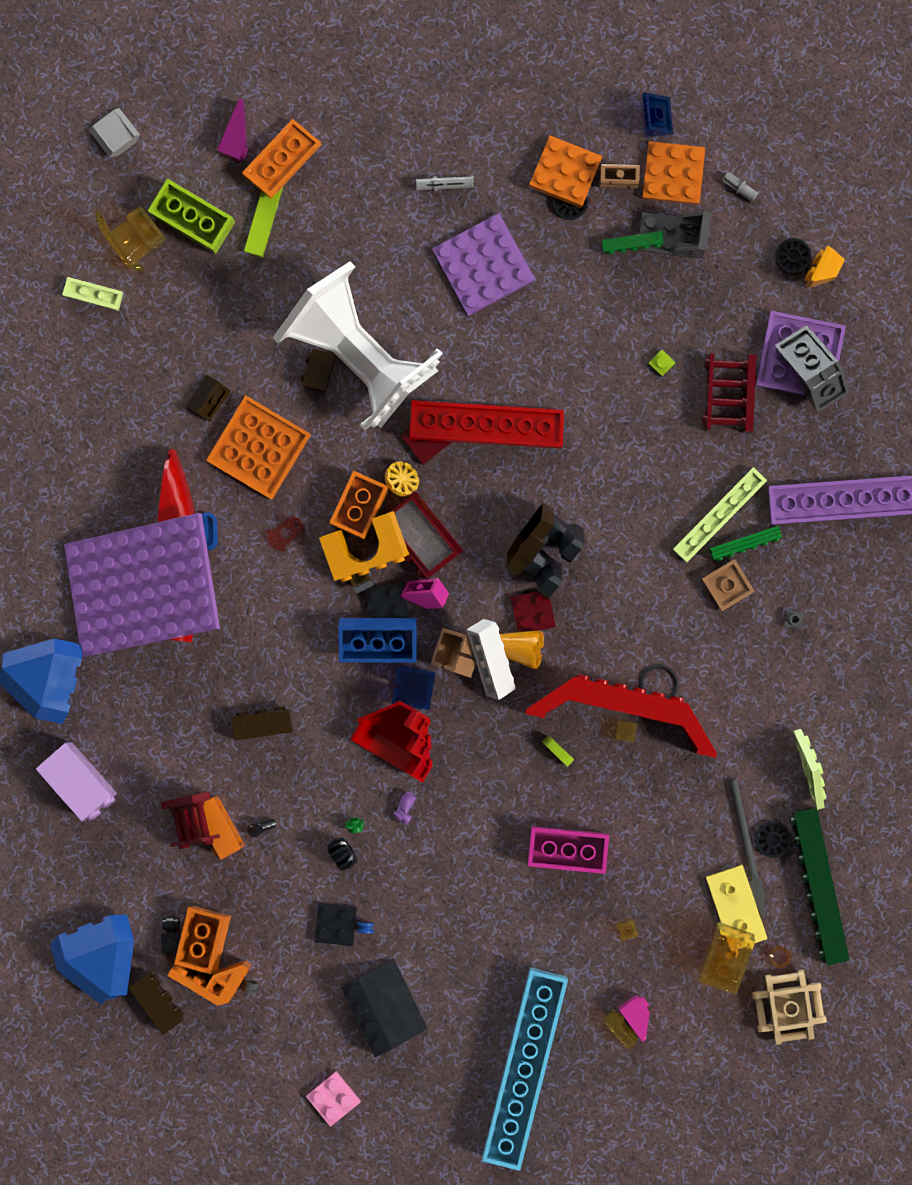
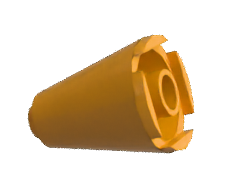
[499,631,544,669]

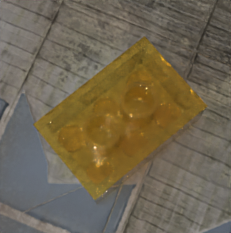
[699,922,755,994]

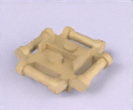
[752,970,827,1045]

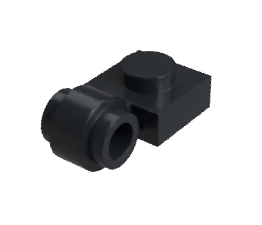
[161,916,182,953]

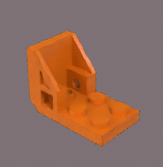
[167,960,252,1006]

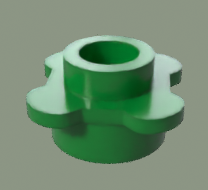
[345,818,364,833]

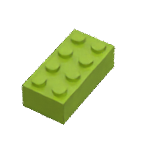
[148,179,235,254]

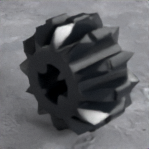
[328,837,357,871]

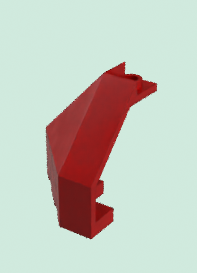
[350,701,433,783]

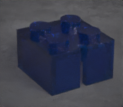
[391,666,436,710]

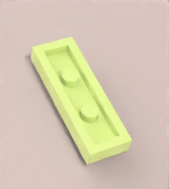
[62,277,124,311]

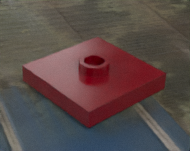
[400,427,453,465]

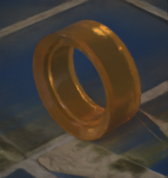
[769,946,791,968]

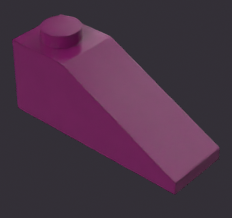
[217,98,249,163]

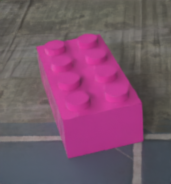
[527,826,609,874]

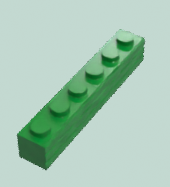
[709,526,782,562]

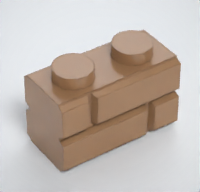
[600,164,640,189]

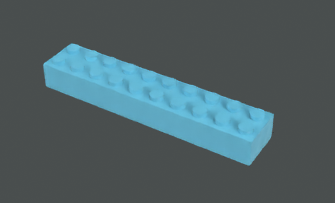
[482,967,568,1171]

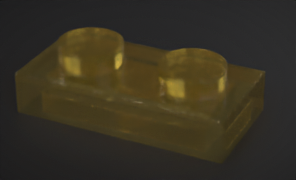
[603,1009,638,1050]

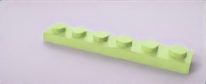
[673,467,767,563]

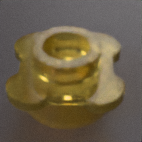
[617,919,639,941]

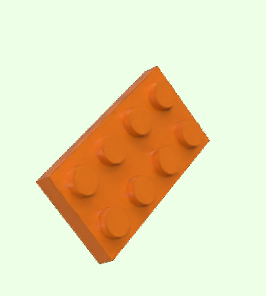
[242,119,321,199]

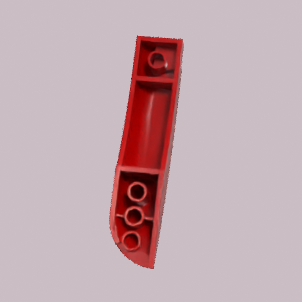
[157,449,195,642]

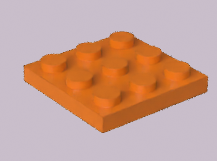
[529,136,603,208]
[642,141,705,205]

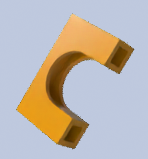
[319,511,409,582]

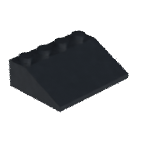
[341,959,428,1057]

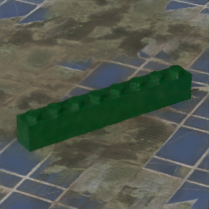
[790,807,850,965]

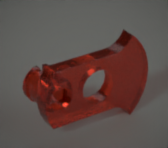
[267,516,305,552]

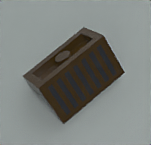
[186,375,231,422]

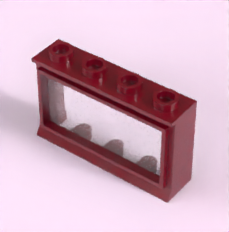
[388,490,463,579]

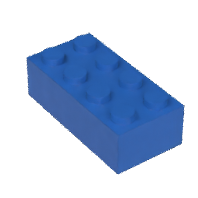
[338,618,417,663]

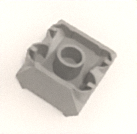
[89,108,140,157]

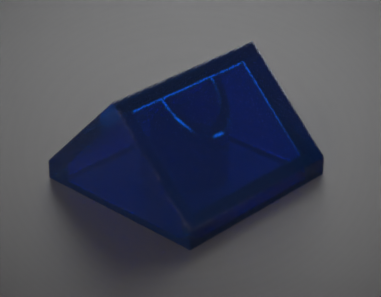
[640,92,673,138]

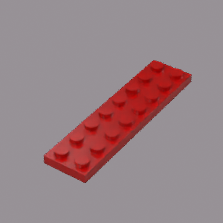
[409,400,564,449]

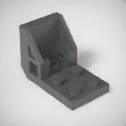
[637,211,711,259]
[775,325,850,413]

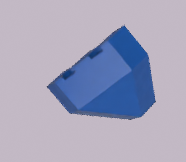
[0,638,82,724]
[50,915,134,1005]

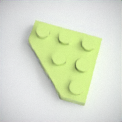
[794,729,826,810]

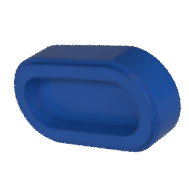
[202,512,218,551]

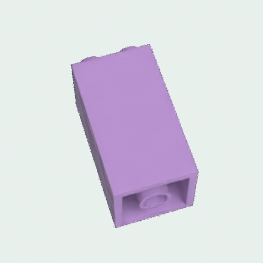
[36,742,117,821]

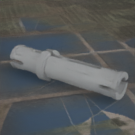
[416,176,474,191]

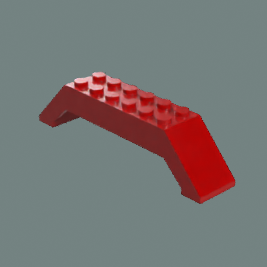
[525,674,717,758]

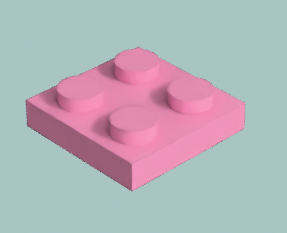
[306,1071,361,1127]

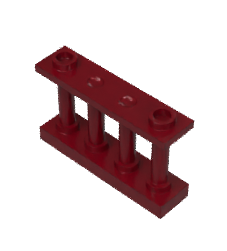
[702,353,756,433]
[161,791,220,849]

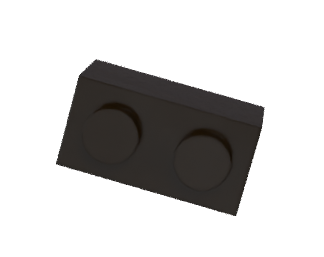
[301,348,336,393]

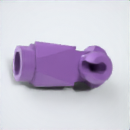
[394,791,417,825]

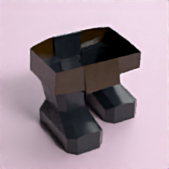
[506,503,584,599]

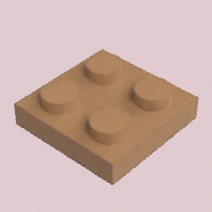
[702,559,755,612]

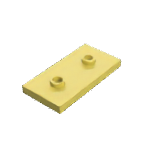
[706,865,767,951]

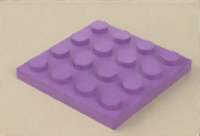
[432,213,535,316]
[755,311,846,396]

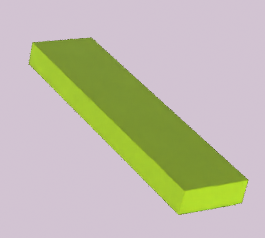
[244,186,284,258]

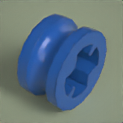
[357,922,374,934]

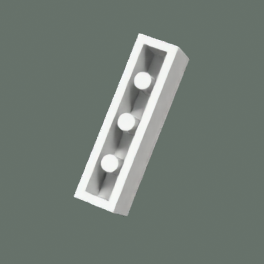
[467,619,516,700]

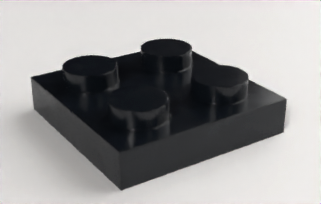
[365,582,410,618]
[314,903,357,946]

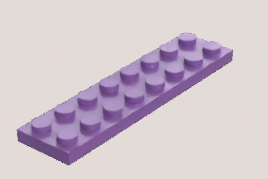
[768,476,912,525]

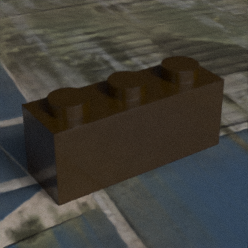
[232,706,293,740]
[129,972,184,1035]

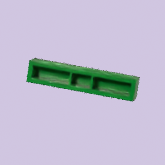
[602,231,664,255]

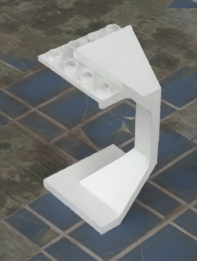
[273,262,443,430]

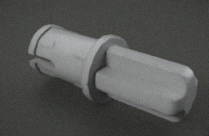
[722,172,758,203]

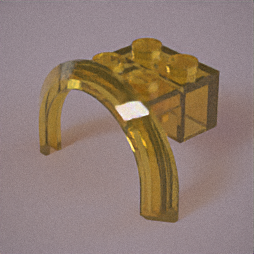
[96,206,165,275]

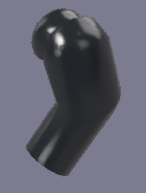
[247,819,276,837]

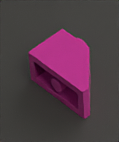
[401,578,449,609]
[618,994,650,1042]

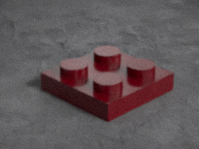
[511,592,556,632]

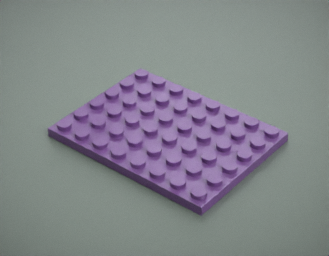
[64,513,220,657]

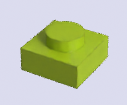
[648,350,676,377]

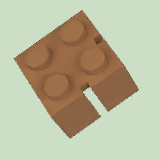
[431,628,476,678]

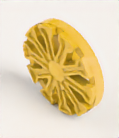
[385,461,419,496]

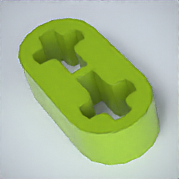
[541,735,574,767]

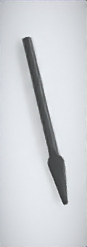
[730,780,765,919]

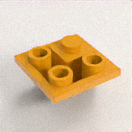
[804,246,845,288]

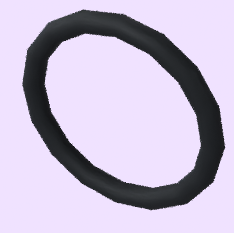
[639,665,679,699]

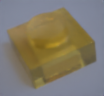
[615,721,637,742]

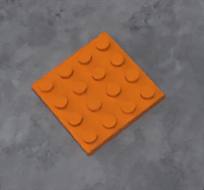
[206,395,311,500]

